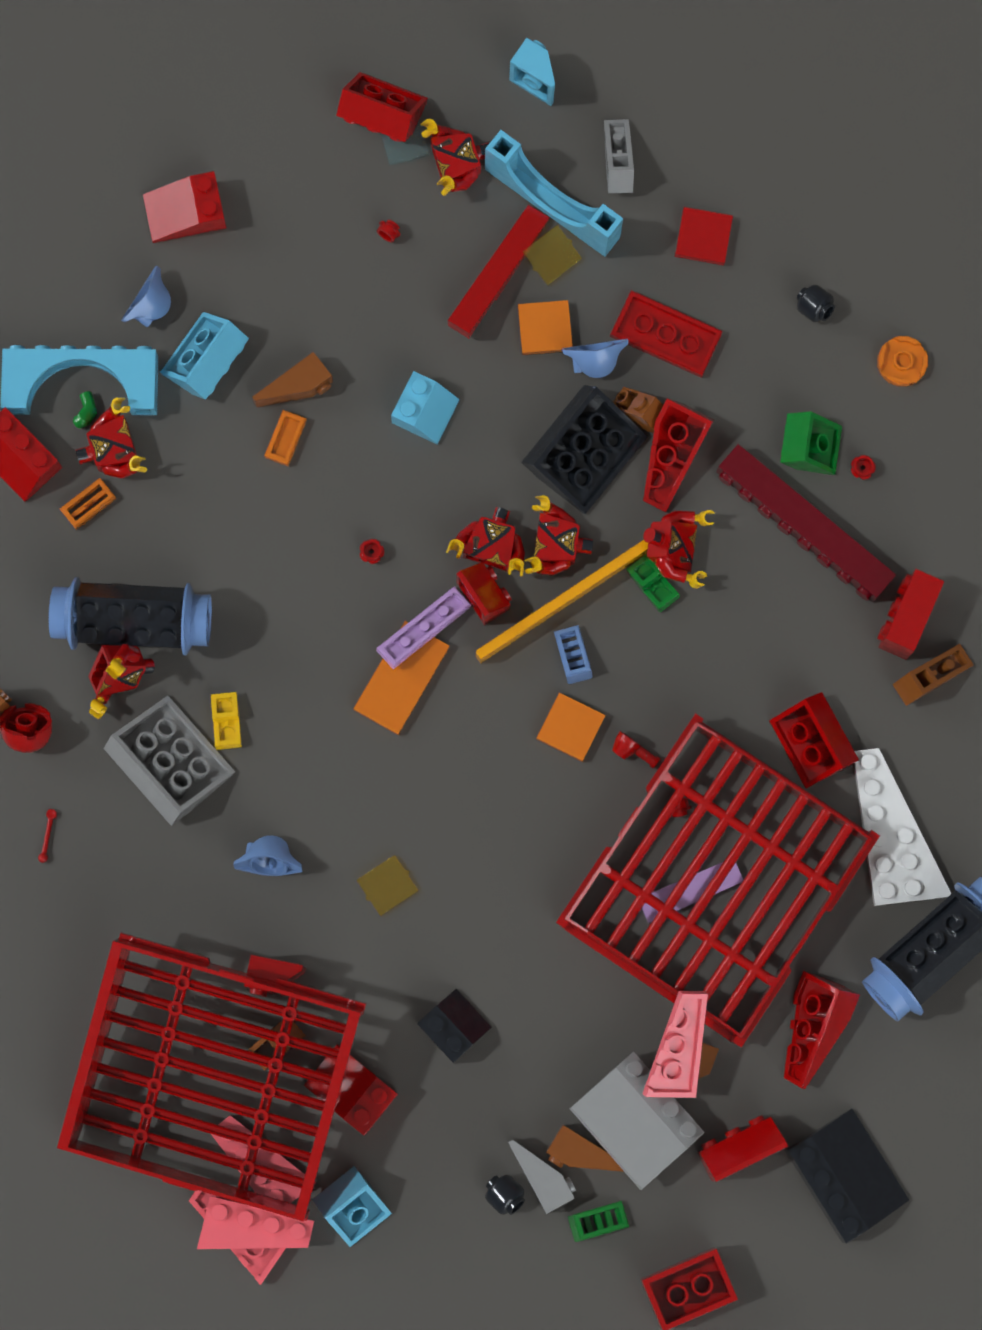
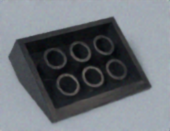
[521,385,648,514]
[785,1108,909,1244]

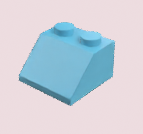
[509,38,555,106]
[391,371,460,444]
[312,1166,392,1247]

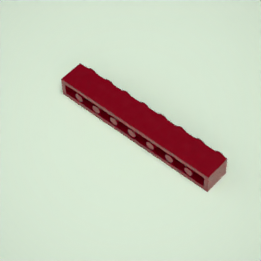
[716,444,896,602]

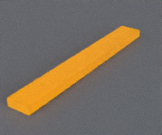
[476,540,648,664]

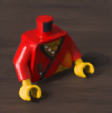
[420,119,489,196]
[76,397,147,479]
[524,495,593,576]
[446,507,525,576]
[643,510,715,589]
[88,644,155,719]

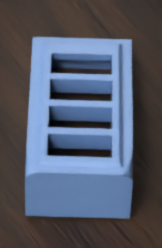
[554,625,593,684]

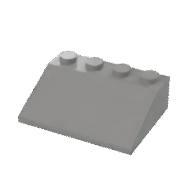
[103,695,235,826]
[570,1051,705,1190]

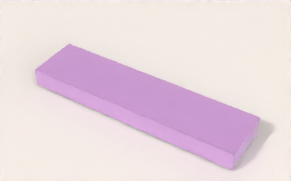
[376,586,471,669]
[642,862,743,923]

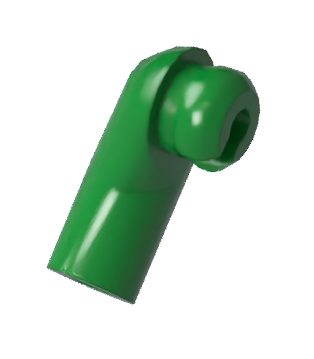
[73,391,97,428]

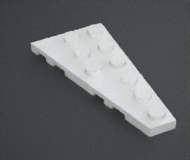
[854,748,951,906]

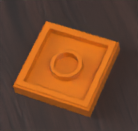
[518,300,573,355]
[536,692,606,762]

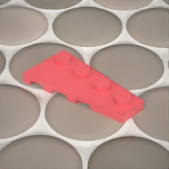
[642,991,708,1098]
[211,1115,316,1203]
[189,1190,286,1285]
[197,1196,315,1249]

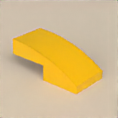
[211,692,242,750]

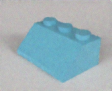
[160,312,249,400]

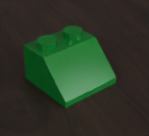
[780,411,842,475]

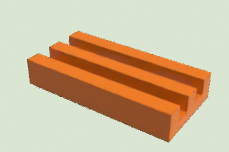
[60,478,117,530]

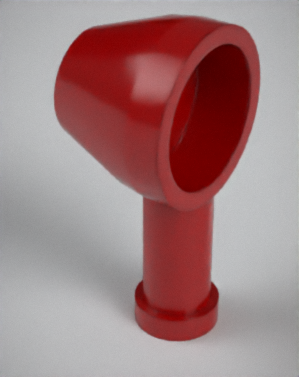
[612,731,660,769]

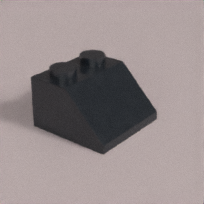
[417,989,492,1064]

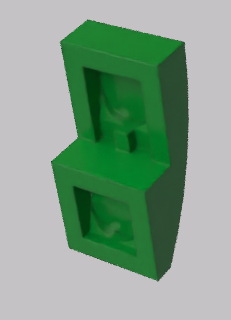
[626,554,680,613]

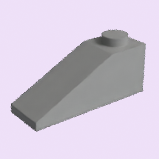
[604,119,634,193]
[508,1140,576,1214]

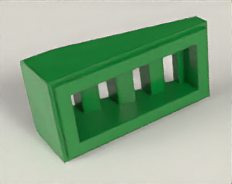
[568,1201,629,1242]

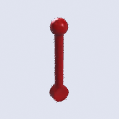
[38,809,57,863]

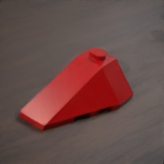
[643,398,714,512]
[784,971,860,1089]

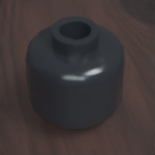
[797,285,835,322]
[485,1175,525,1215]

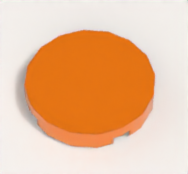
[877,336,928,387]

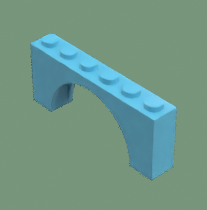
[485,130,623,257]
[0,345,158,415]

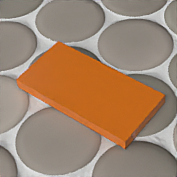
[353,621,450,735]

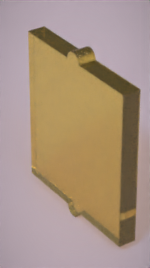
[523,225,582,285]
[357,855,418,916]

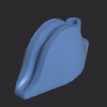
[121,266,171,327]
[562,338,628,378]
[233,835,302,876]

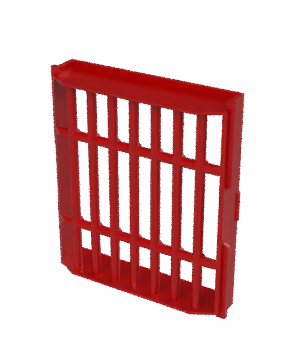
[556,713,880,1048]
[57,932,367,1222]

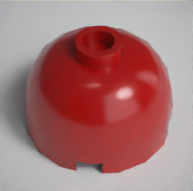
[0,703,52,753]

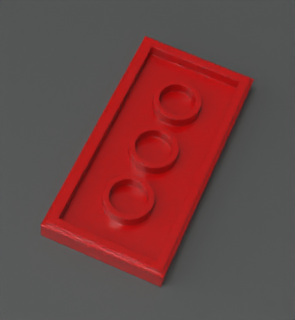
[610,290,723,378]

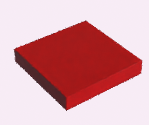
[675,207,733,266]

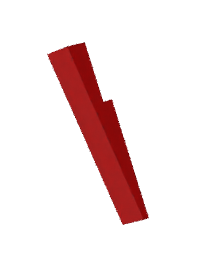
[448,205,550,339]

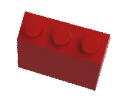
[336,72,428,142]
[0,407,62,502]
[769,692,859,789]
[697,1115,788,1182]

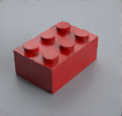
[877,569,944,660]
[640,1247,738,1330]

